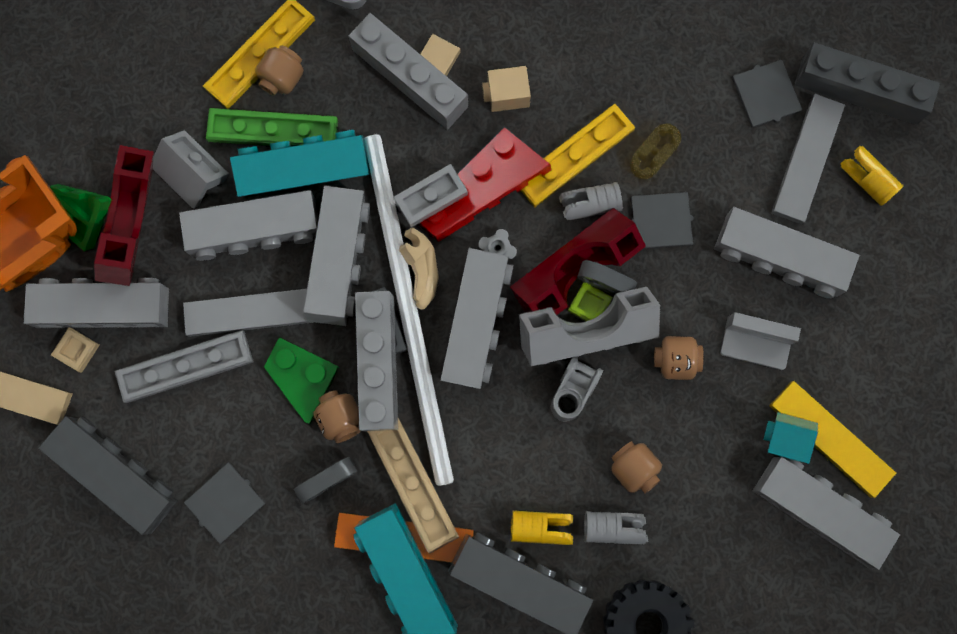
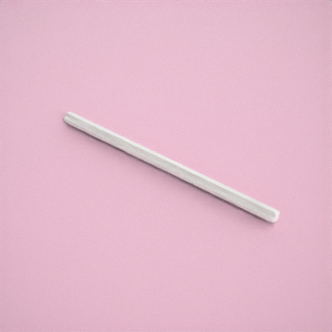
[364,134,454,486]

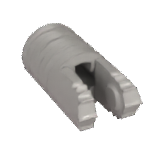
[559,182,623,220]
[584,511,648,545]

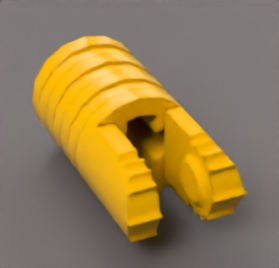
[840,146,903,206]
[511,510,573,545]

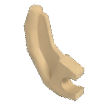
[399,227,439,310]

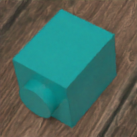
[763,412,818,464]

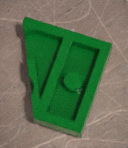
[49,184,112,252]
[264,338,340,425]

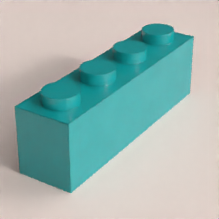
[230,130,370,197]
[354,503,458,634]

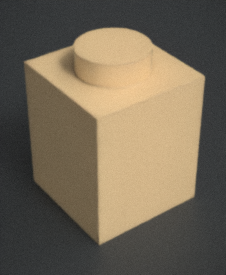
[482,66,531,112]

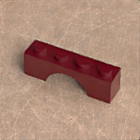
[94,145,154,286]
[510,208,646,315]

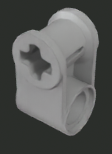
[550,357,604,422]

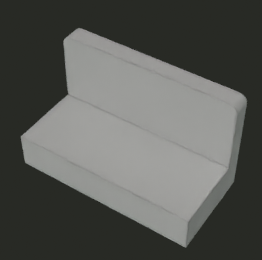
[153,130,229,208]
[394,164,468,228]
[720,312,801,370]

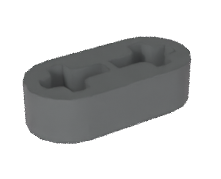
[577,260,637,296]
[293,457,358,504]

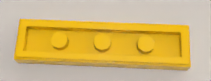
[203,0,315,109]
[520,104,635,208]
[769,381,896,498]

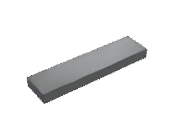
[771,94,845,224]
[183,289,314,337]
[115,330,254,403]

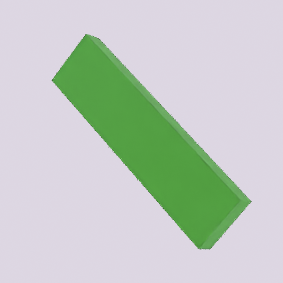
[206,108,338,147]

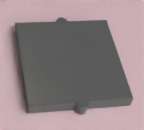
[732,60,802,128]
[631,192,694,249]
[184,462,266,544]

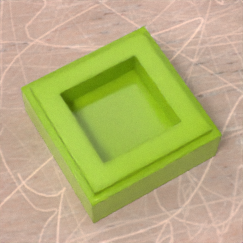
[568,282,613,321]

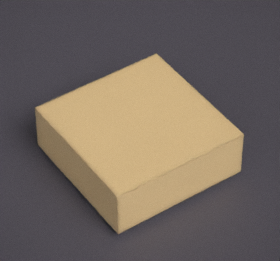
[420,34,460,76]
[51,327,100,373]

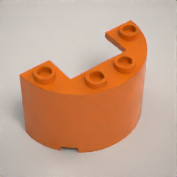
[0,155,77,292]

